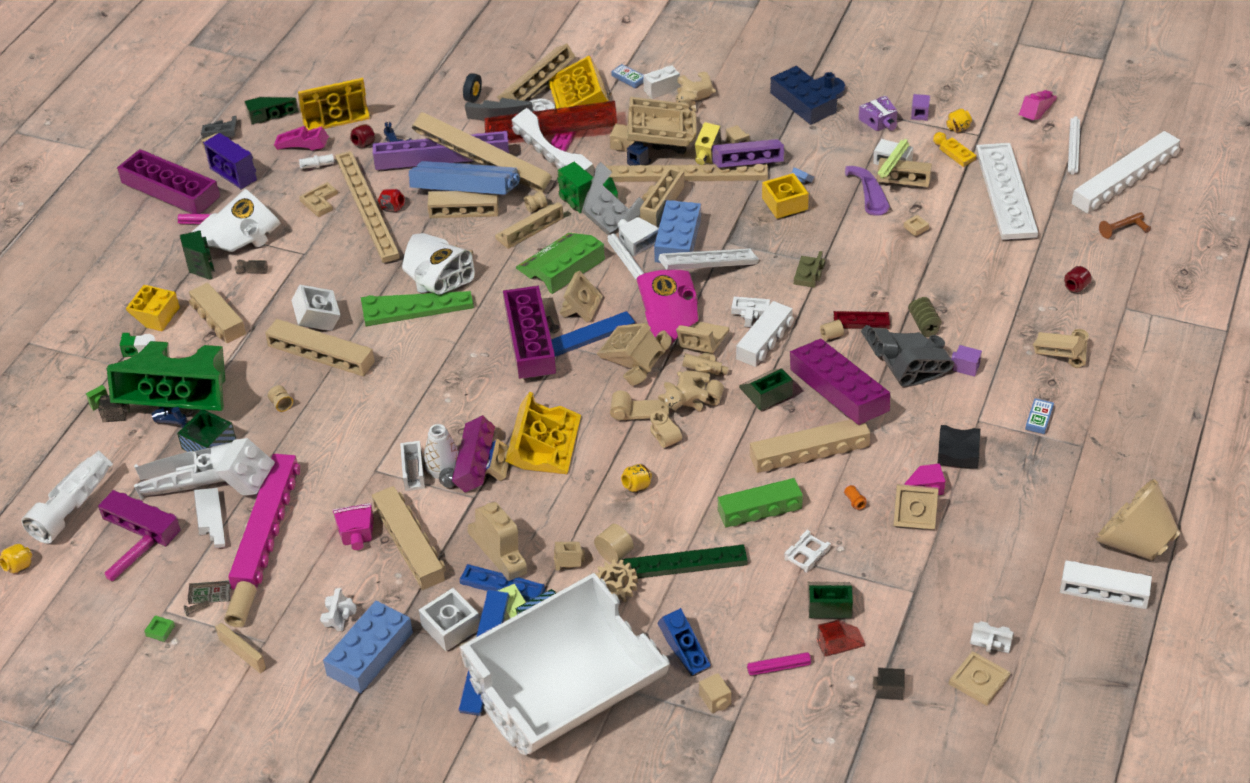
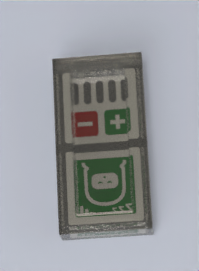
[187,580,232,604]

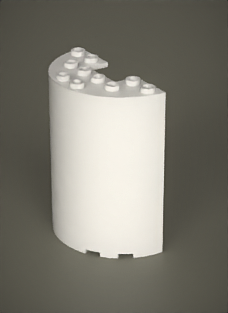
[460,573,670,755]

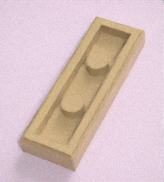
[215,623,266,674]

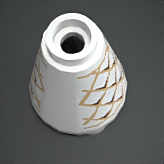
[422,424,459,479]

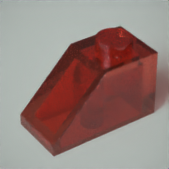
[817,620,865,657]

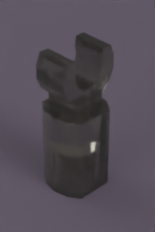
[235,260,268,274]

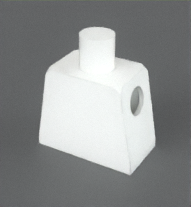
[618,217,659,257]

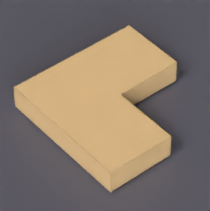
[299,182,338,218]

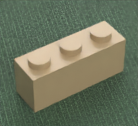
[877,158,932,187]

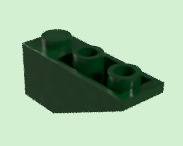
[244,97,299,125]

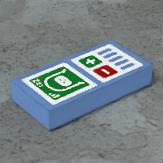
[611,64,644,88]
[1025,398,1054,434]

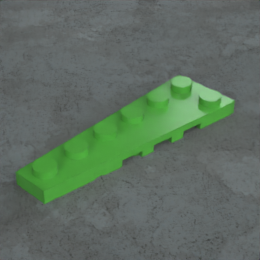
[361,291,474,327]

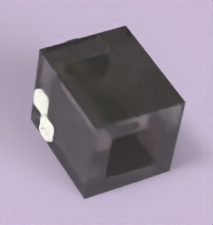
[98,395,130,423]
[872,668,905,700]

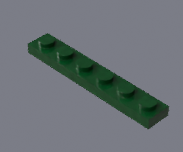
[622,544,748,579]

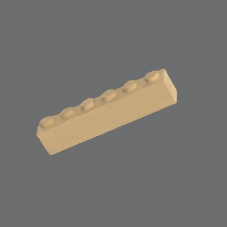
[497,43,575,101]
[265,319,375,377]
[750,419,870,473]
[372,486,446,591]

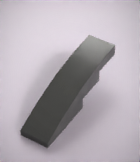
[464,98,534,120]

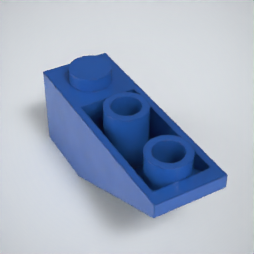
[657,608,711,676]

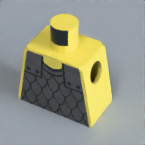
[695,122,722,165]

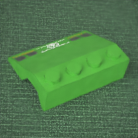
[516,232,605,294]

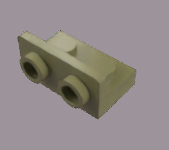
[794,251,825,288]

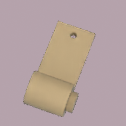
[610,390,670,420]

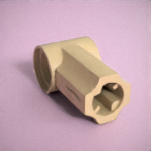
[1068,329,1089,368]

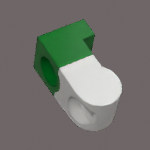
[119,332,156,357]

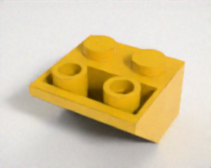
[126,285,180,331]

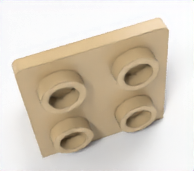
[676,322,730,353]

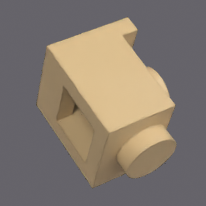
[726,125,750,144]
[553,542,585,570]

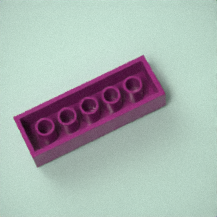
[117,149,220,214]
[503,285,556,379]
[790,338,890,425]

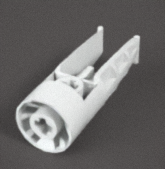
[134,442,232,500]
[21,450,113,544]

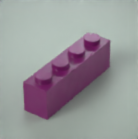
[452,415,495,493]
[98,490,181,547]

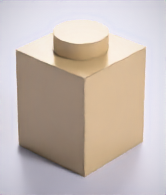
[699,673,731,714]

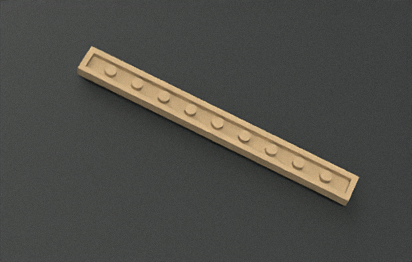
[335,151,399,263]
[605,164,768,182]

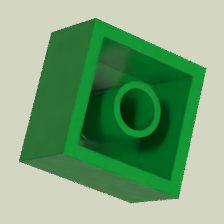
[557,161,594,213]

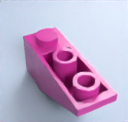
[1019,90,1057,120]

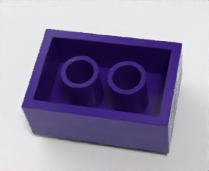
[203,133,257,190]

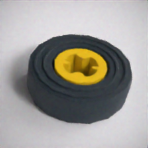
[463,73,482,103]

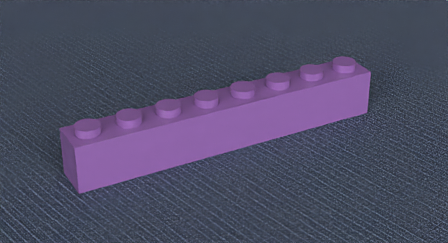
[373,131,509,170]

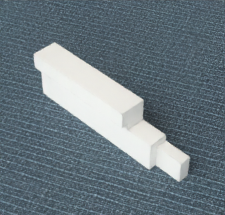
[194,488,225,548]

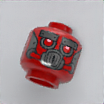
[378,189,405,211]

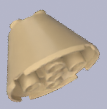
[1095,479,1181,561]

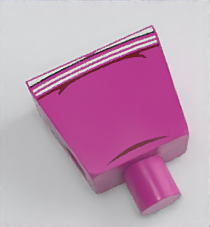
[333,503,374,550]

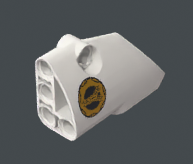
[192,189,281,252]
[402,233,475,294]

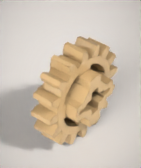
[595,559,638,602]

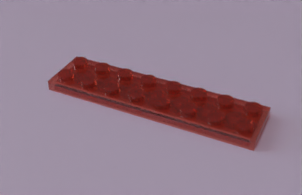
[485,101,618,141]

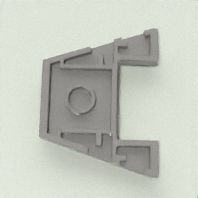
[581,162,644,235]

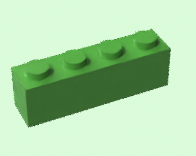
[718,478,803,528]

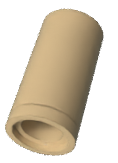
[224,581,257,628]

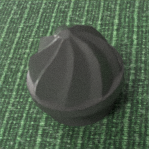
[439,467,456,488]

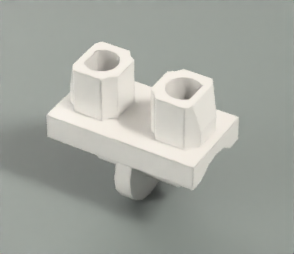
[320,588,357,632]
[970,621,1013,653]

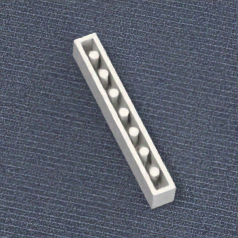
[1072,131,1181,214]

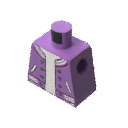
[859,96,897,131]

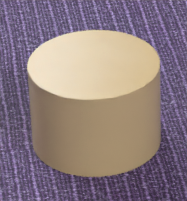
[594,524,634,563]

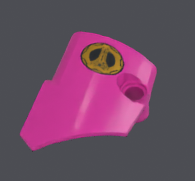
[636,269,698,351]

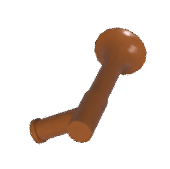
[1099,212,1151,239]

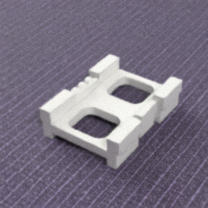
[784,530,831,573]

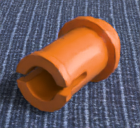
[844,485,867,510]

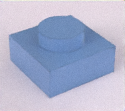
[791,167,814,183]

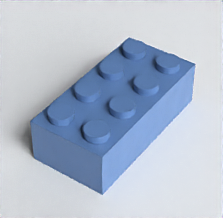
[654,200,701,263]
[323,601,413,693]

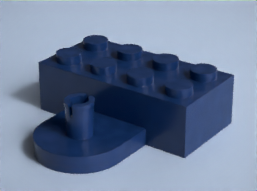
[770,65,845,125]

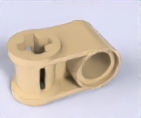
[650,411,682,448]

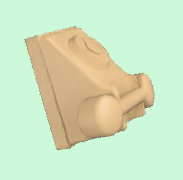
[597,323,672,386]

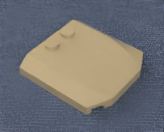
[627,97,696,147]

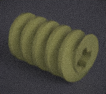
[908,297,942,337]

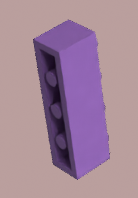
[713,139,784,168]

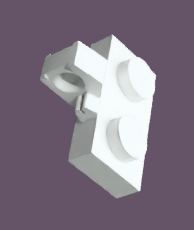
[731,296,770,327]

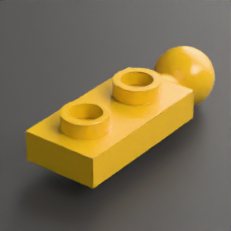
[933,132,976,167]

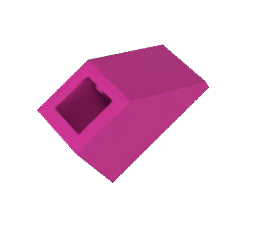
[904,463,945,495]

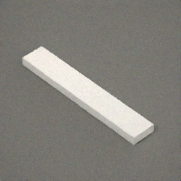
[658,249,759,270]

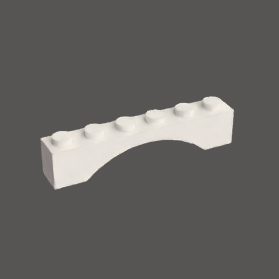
[511,108,595,176]

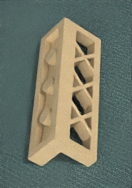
[495,202,564,249]

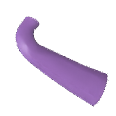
[845,166,890,216]

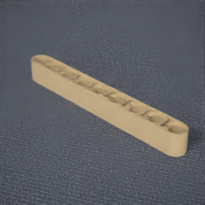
[412,112,552,192]

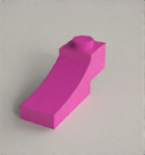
[274,126,329,151]

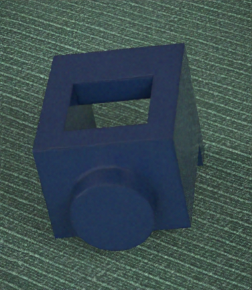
[627,142,651,166]

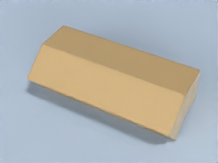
[1033,332,1085,358]

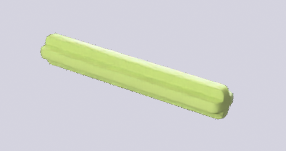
[878,139,910,179]

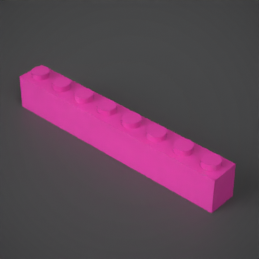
[228,453,300,590]

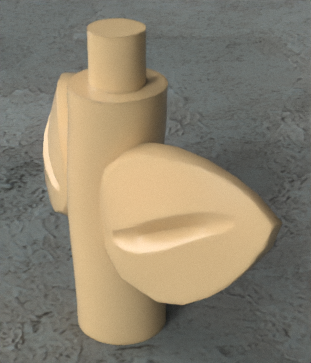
[682,352,729,375]

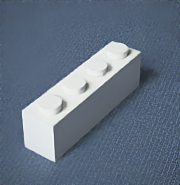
[736,301,794,367]
[1060,560,1152,609]

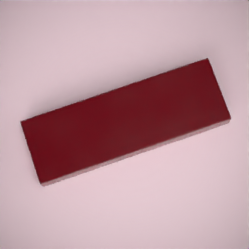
[833,311,890,329]

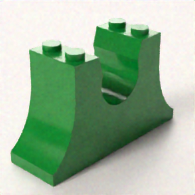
[106,341,226,411]

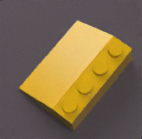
[548,55,610,116]

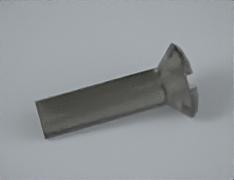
[546,316,560,334]
[184,600,210,617]

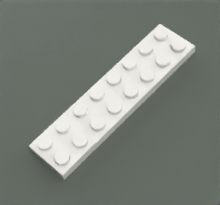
[976,143,1038,240]

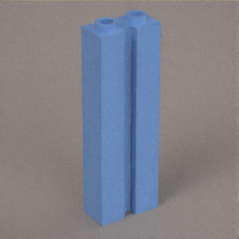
[409,161,520,195]

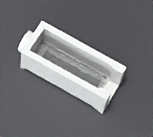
[400,441,425,491]

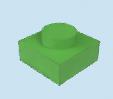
[85,385,110,411]
[144,615,175,642]

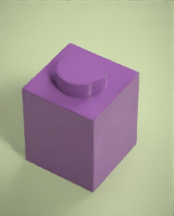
[911,94,930,121]
[951,345,982,377]

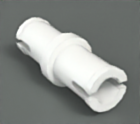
[299,154,334,170]

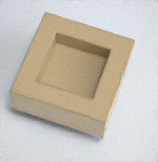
[904,215,929,236]

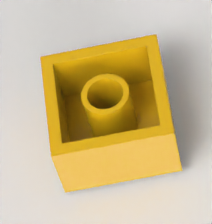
[762,173,809,219]

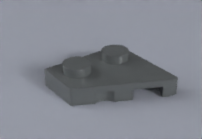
[201,116,238,139]

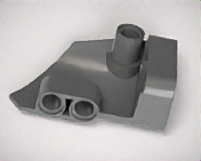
[861,325,954,386]

